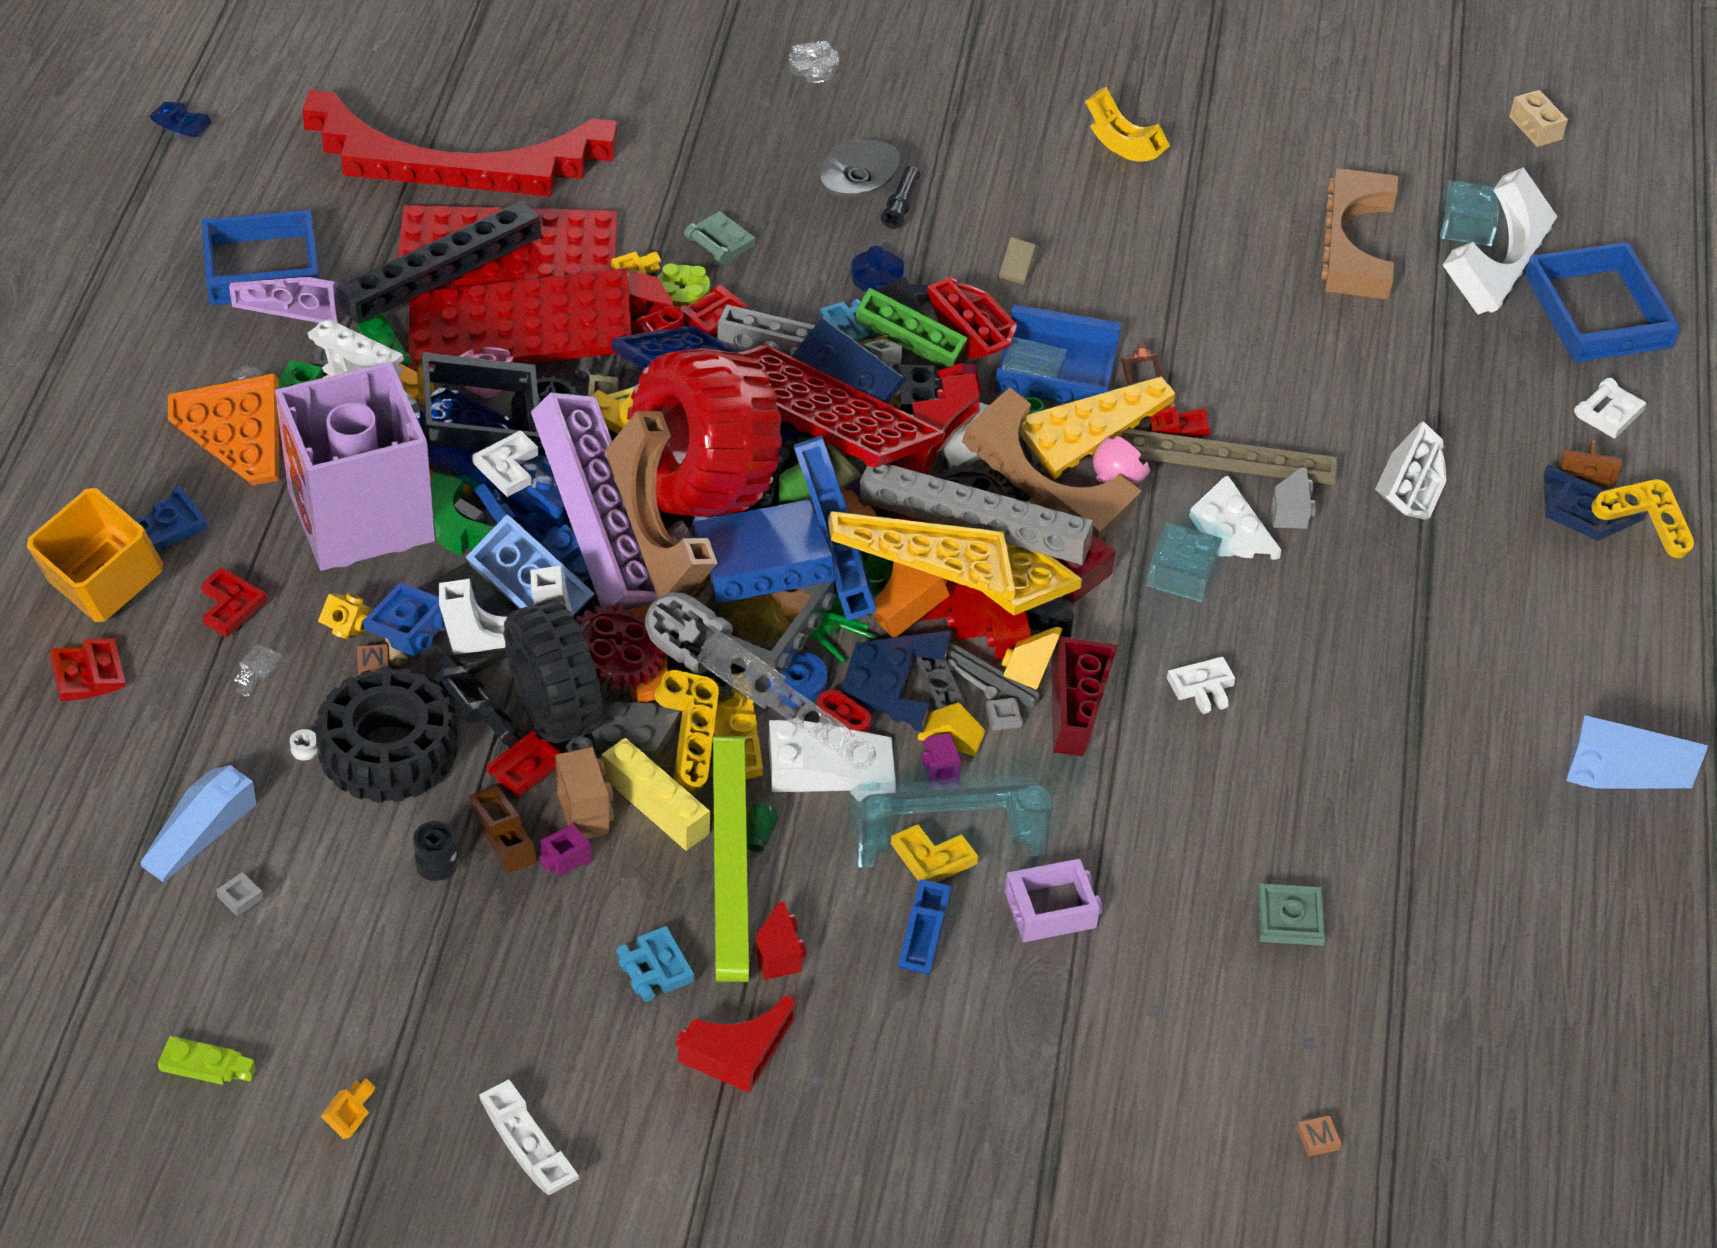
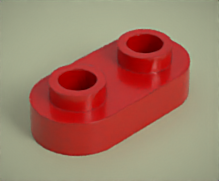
[816,690,871,733]

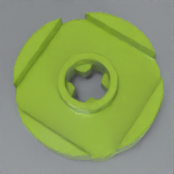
[657,264,710,307]

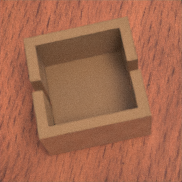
[555,747,614,839]

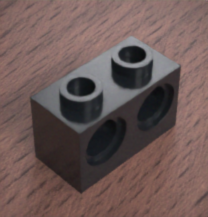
[899,365,940,414]

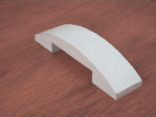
[479,1079,579,1195]

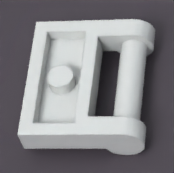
[1574,378,1646,439]

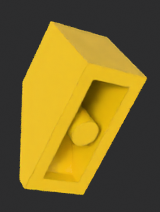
[1001,627,1062,690]

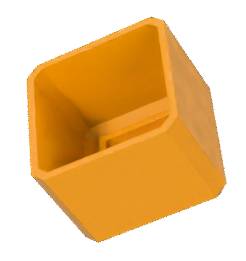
[27,488,163,622]

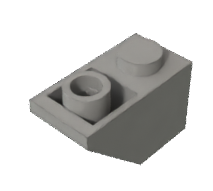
[1271,467,1315,529]

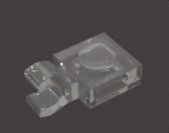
[235,644,283,697]

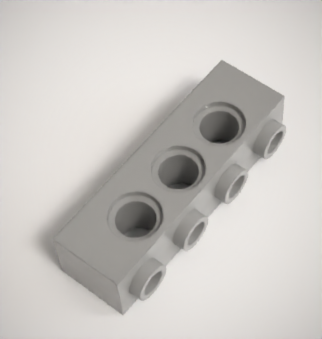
[718,305,815,356]

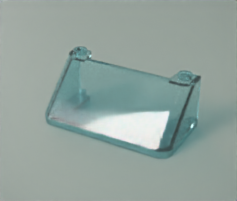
[849,774,1053,867]

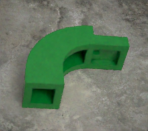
[430,472,494,556]

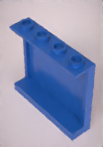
[995,305,1121,404]
[694,499,835,604]

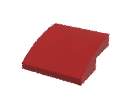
[50,638,125,701]

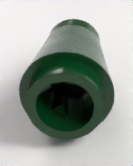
[747,803,779,852]

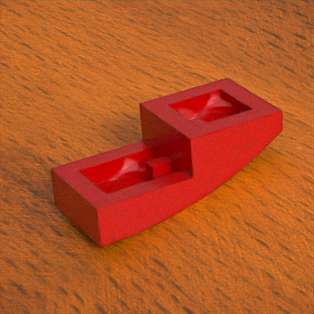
[1150,406,1211,438]

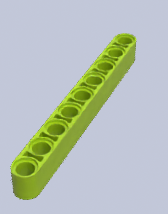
[713,736,749,982]

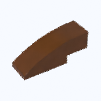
[468,786,537,874]

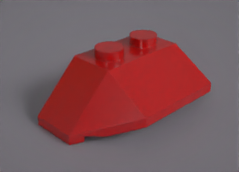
[927,277,1017,359]

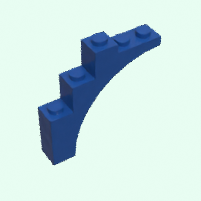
[794,436,876,621]

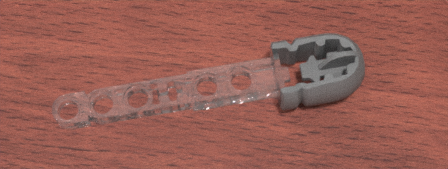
[645,593,876,769]

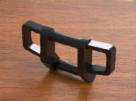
[433,654,521,748]

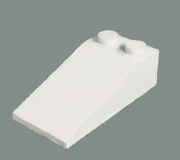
[768,720,896,792]

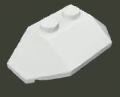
[1375,421,1447,520]

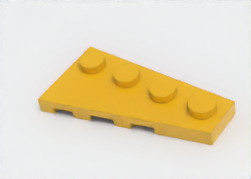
[697,670,763,780]

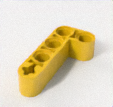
[654,670,719,797]

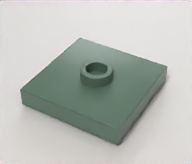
[1257,883,1326,946]

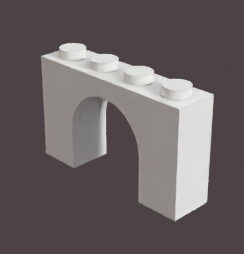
[439,566,573,655]

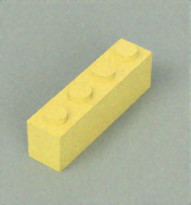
[602,738,710,851]

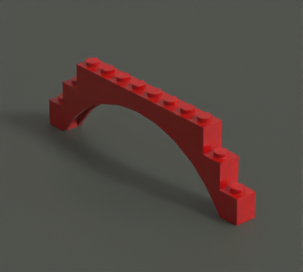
[302,90,618,197]
[887,373,1031,659]

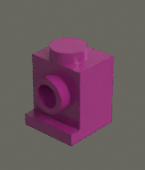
[921,733,961,786]
[539,823,591,877]

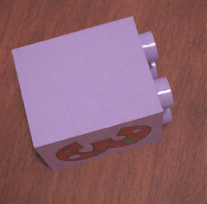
[275,362,435,571]

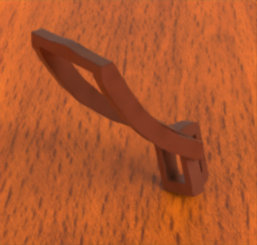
[1121,341,1175,418]

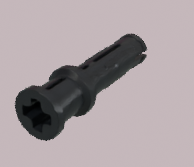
[881,166,921,229]

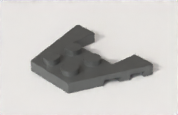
[592,682,698,759]

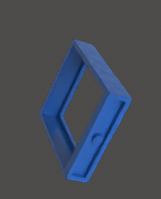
[1525,242,1680,362]

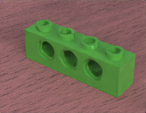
[855,288,967,369]

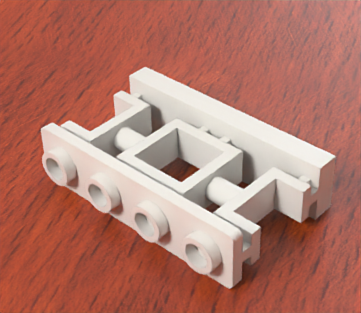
[308,319,420,414]

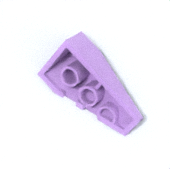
[229,277,344,324]

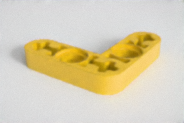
[1591,479,1694,558]

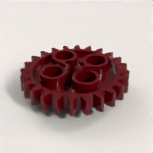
[576,605,666,691]

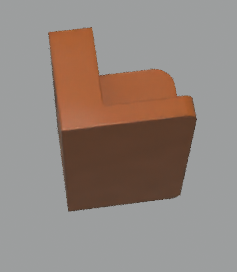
[1559,441,1622,486]

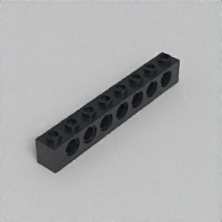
[337,201,541,325]

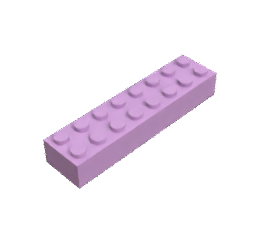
[531,393,657,611]

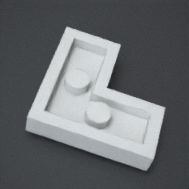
[473,430,538,497]

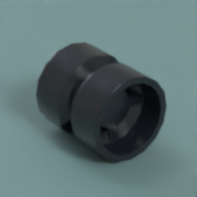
[413,821,458,881]

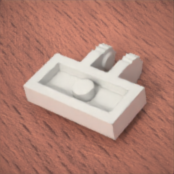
[1167,657,1235,714]

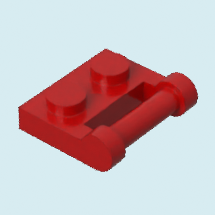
[679,285,749,339]

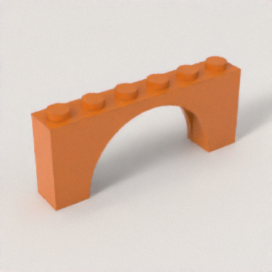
[811,485,950,638]

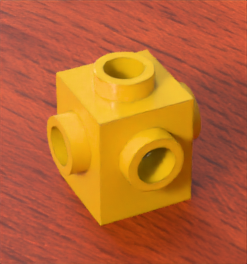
[318,593,373,639]

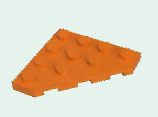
[168,373,280,486]

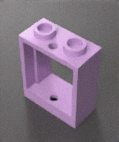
[1004,859,1102,943]

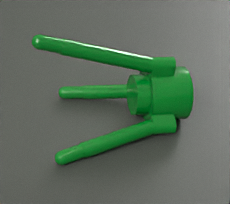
[811,610,877,663]

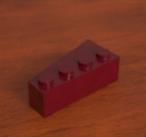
[1051,637,1118,757]

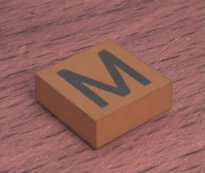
[357,644,389,676]
[1296,1116,1342,1157]

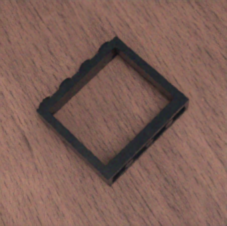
[417,352,541,451]

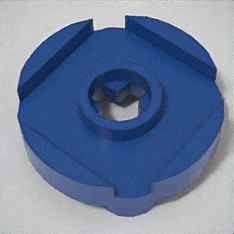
[767,652,827,708]

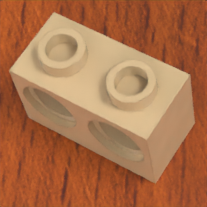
[1509,90,1568,147]

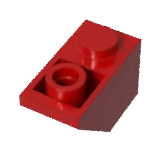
[629,271,673,317]
[755,901,807,980]

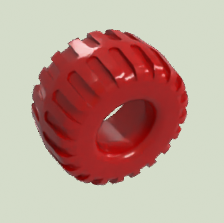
[627,349,782,518]

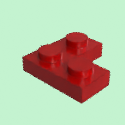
[201,567,267,637]

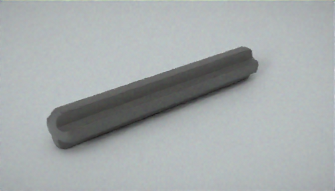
[946,642,1040,708]

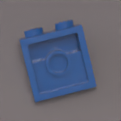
[540,524,592,587]
[363,583,446,657]

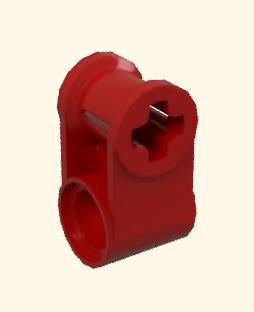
[631,306,685,352]

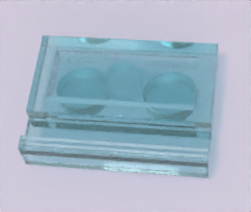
[1002,337,1067,379]

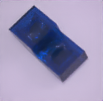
[150,101,211,137]

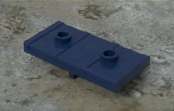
[791,317,907,404]

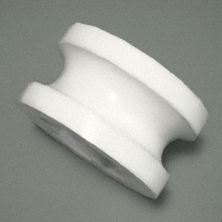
[290,729,318,761]

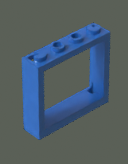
[201,210,319,305]

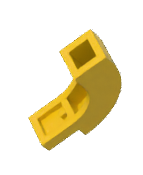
[1085,87,1170,161]

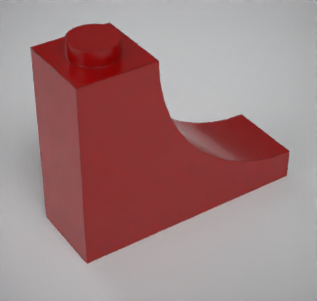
[676,995,796,1093]

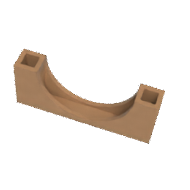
[1321,168,1398,300]
[962,387,1142,539]
[605,411,718,598]

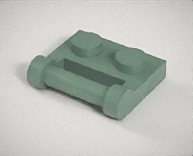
[684,211,755,264]

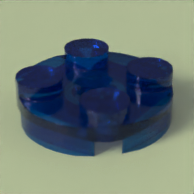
[851,246,905,292]

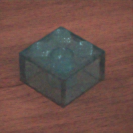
[1440,180,1500,246]
[1146,522,1222,602]

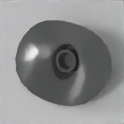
[819,140,900,197]

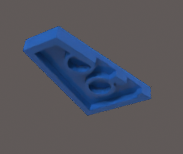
[135,485,208,551]

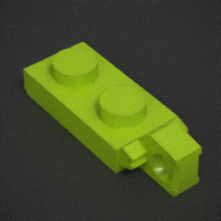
[157,1036,256,1085]

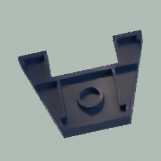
[841,631,951,732]

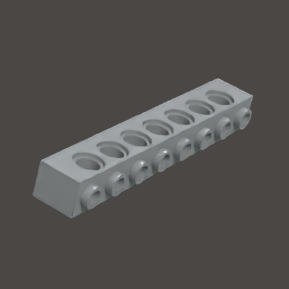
[860,464,1093,565]

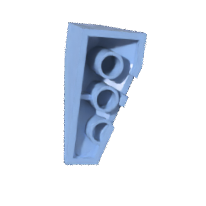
[140,765,257,883]

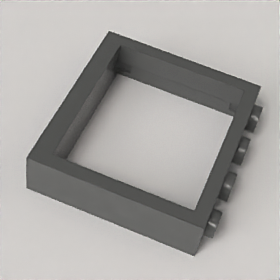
[683,580,836,681]

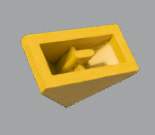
[918,702,986,757]

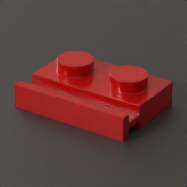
[487,731,562,797]

